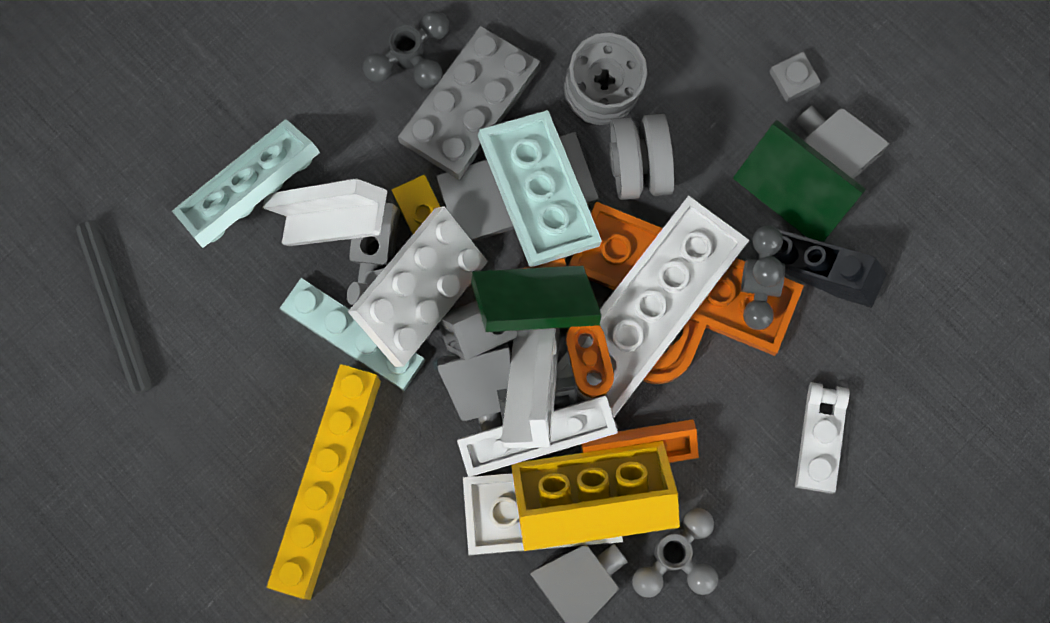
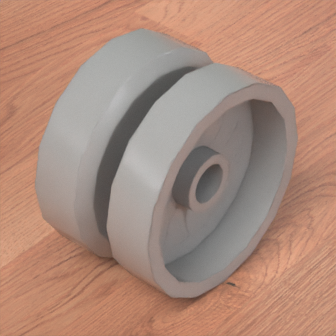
[610,113,674,200]

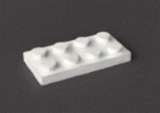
[348,206,488,367]
[463,473,623,555]

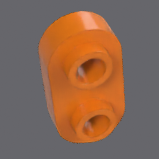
[566,325,614,398]

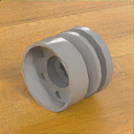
[564,33,647,125]

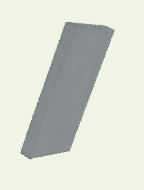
[436,132,599,242]

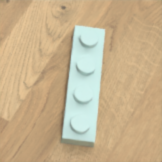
[280,278,425,391]

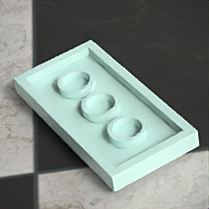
[478,110,602,268]
[172,119,320,248]

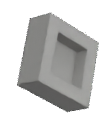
[770,52,821,102]

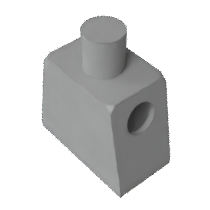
[796,106,889,179]
[349,203,401,283]
[438,301,518,360]
[437,342,510,431]
[530,544,628,623]

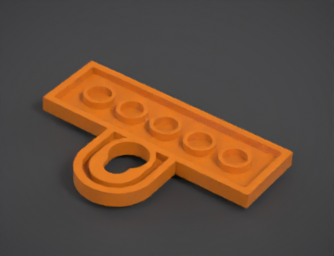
[569,201,804,384]

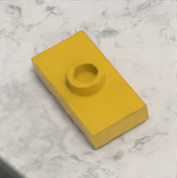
[392,174,440,235]

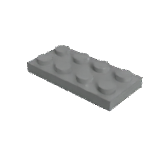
[398,26,541,180]

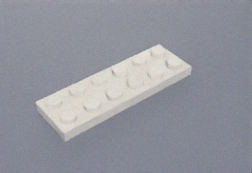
[556,196,749,418]

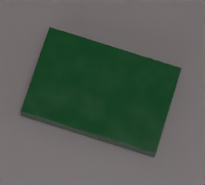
[733,120,866,242]
[471,266,602,332]

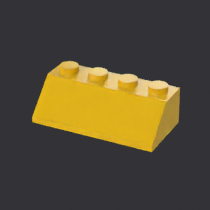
[511,441,680,551]

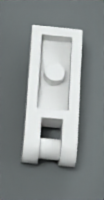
[795,382,850,494]

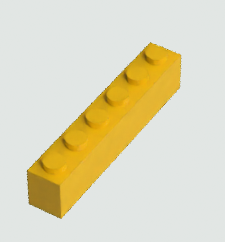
[266,364,381,600]

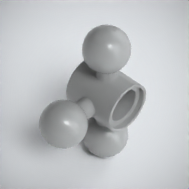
[632,508,718,598]

